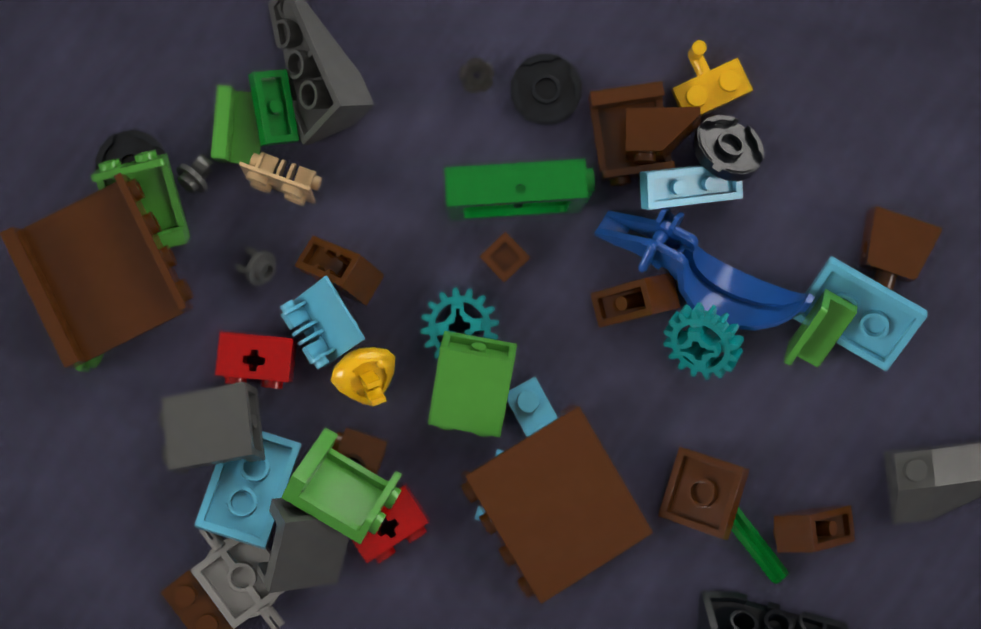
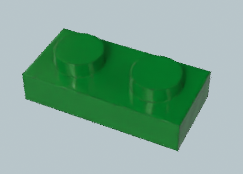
[248,69,299,146]

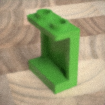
[90,150,191,247]
[428,331,517,437]
[281,427,402,544]

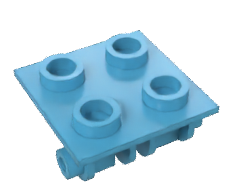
[280,275,365,370]

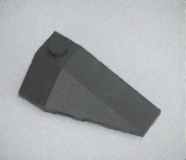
[268,0,375,146]
[884,441,981,524]

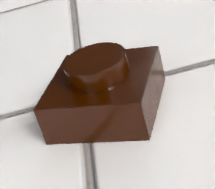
[479,231,531,283]

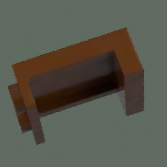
[588,81,675,187]

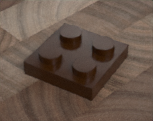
[658,446,750,540]

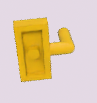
[671,40,753,116]

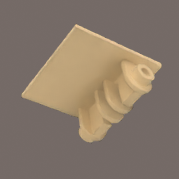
[239,152,323,206]

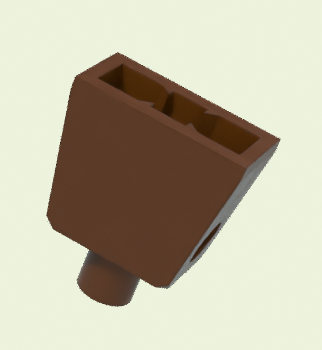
[859,206,943,291]

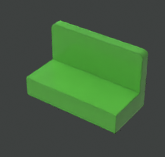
[211,85,261,165]
[783,289,858,368]

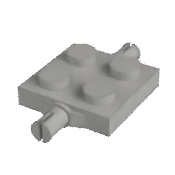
[190,530,286,629]

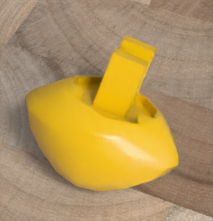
[330,347,396,407]

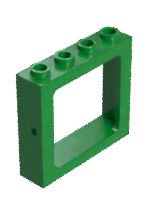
[444,158,595,221]

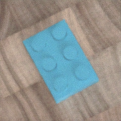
[793,256,927,372]
[194,431,302,550]

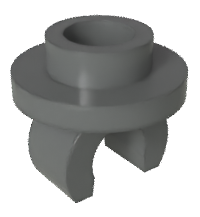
[176,154,213,193]
[236,247,276,286]

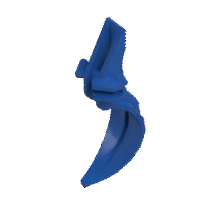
[594,207,815,331]

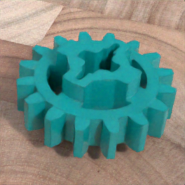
[420,287,499,359]
[663,303,744,380]

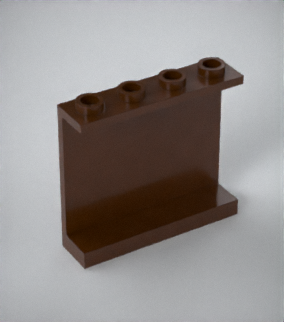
[0,173,194,368]
[460,404,653,604]

